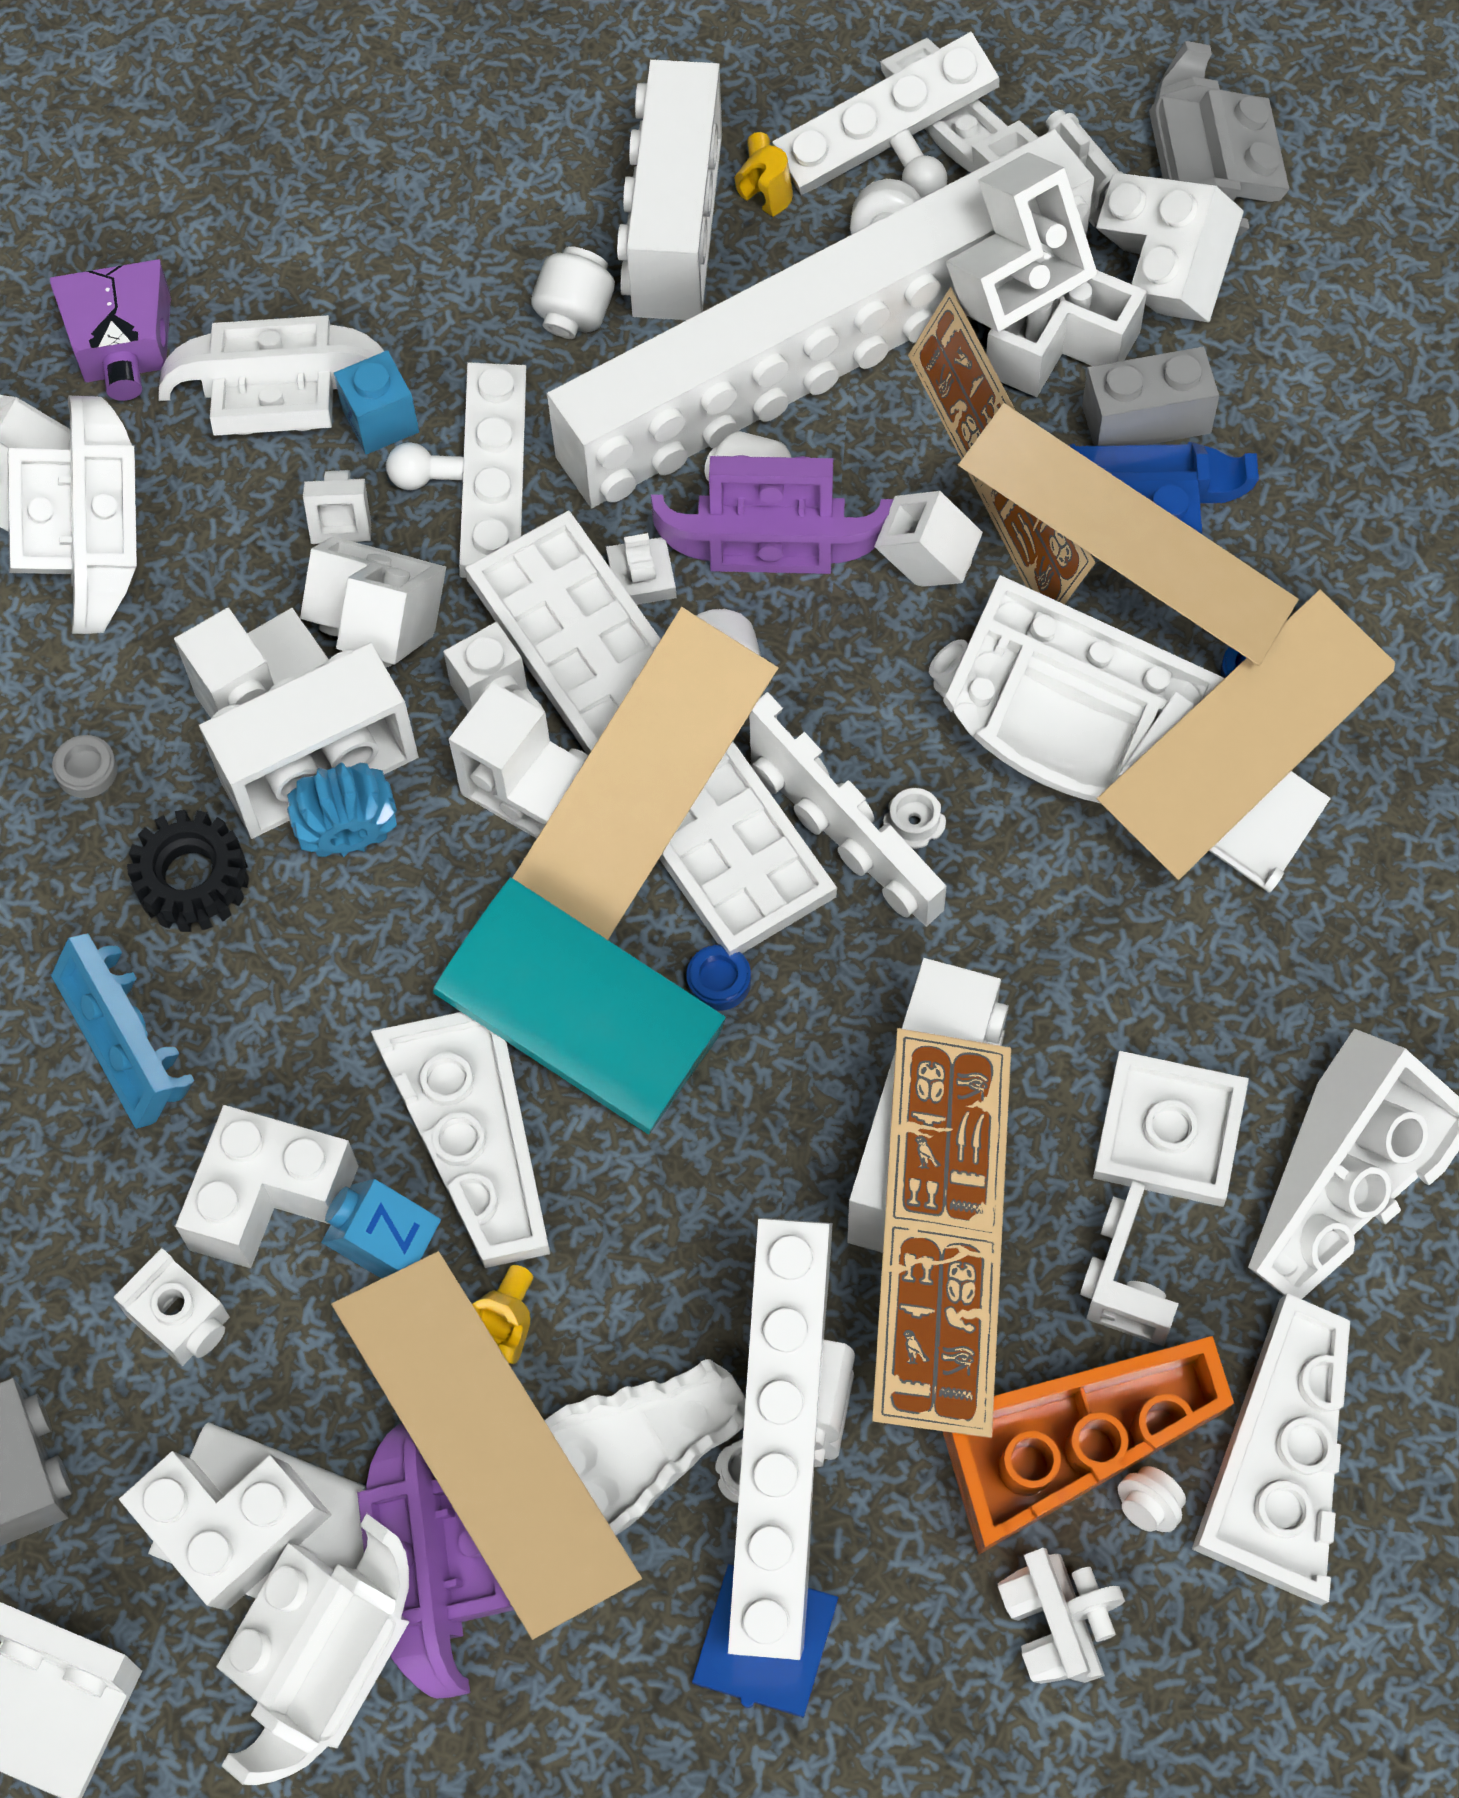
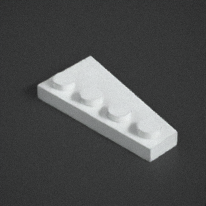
[749,692,947,927]
[371,1012,550,1268]
[1192,1293,1350,1606]

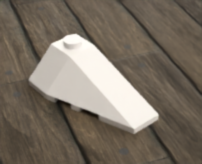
[1248,1029,1459,1299]

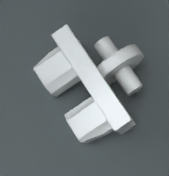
[998,1548,1125,1684]

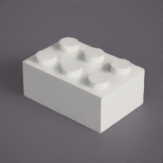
[199,643,419,839]

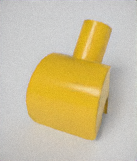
[734,132,793,217]
[472,1265,533,1364]

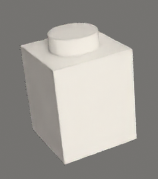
[874,491,983,587]

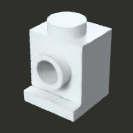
[443,622,533,711]
[113,1248,230,1367]

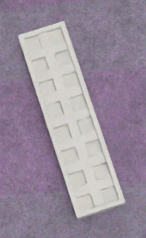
[465,510,837,956]

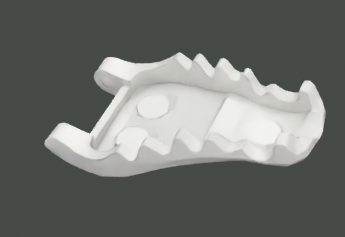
[544,1359,746,1535]

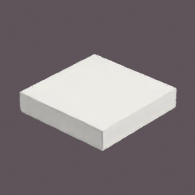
[1093,1051,1249,1207]

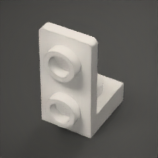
[1080,1181,1179,1347]

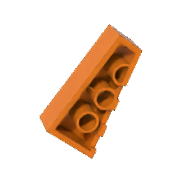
[942,1336,1234,1554]

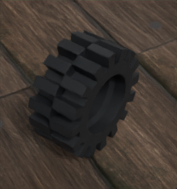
[127,810,249,932]

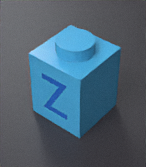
[334,350,419,455]
[321,1179,441,1279]

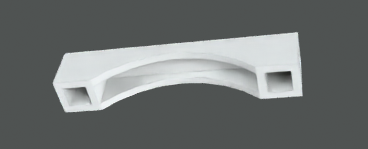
[728,1218,833,1660]

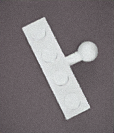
[773,32,999,198]
[386,363,526,578]

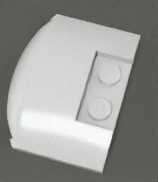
[943,575,1225,803]

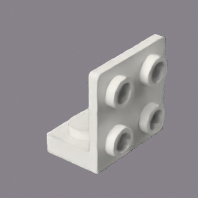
[0,1602,142,1798]

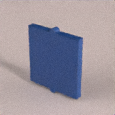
[692,1564,839,1718]

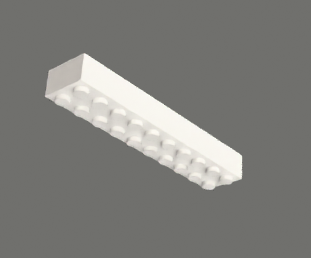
[547,129,1094,509]

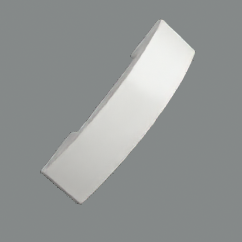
[880,38,1039,172]

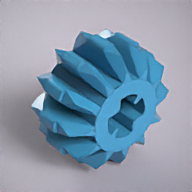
[287,762,397,857]

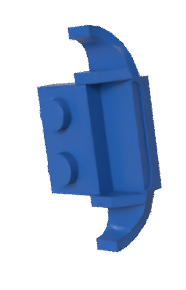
[1068,442,1259,534]

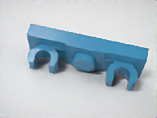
[51,933,194,1129]

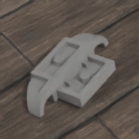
[1149,41,1289,236]

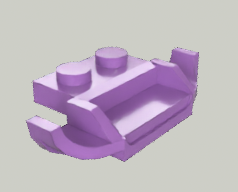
[651,455,893,574]
[357,1423,514,1699]

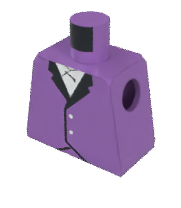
[50,259,171,401]

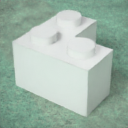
[946,152,1098,332]
[1096,172,1244,322]
[986,270,1147,397]
[300,536,446,667]
[174,607,329,718]
[449,682,589,838]
[175,1105,358,1268]
[119,1451,332,1611]

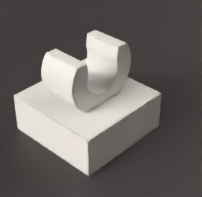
[303,470,371,544]
[606,533,677,605]

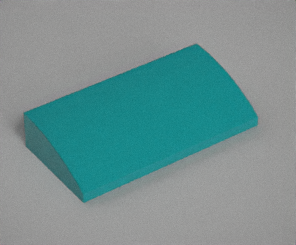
[433,877,726,1135]

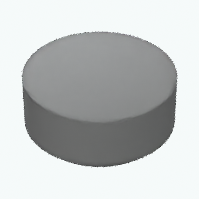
[52,735,118,798]

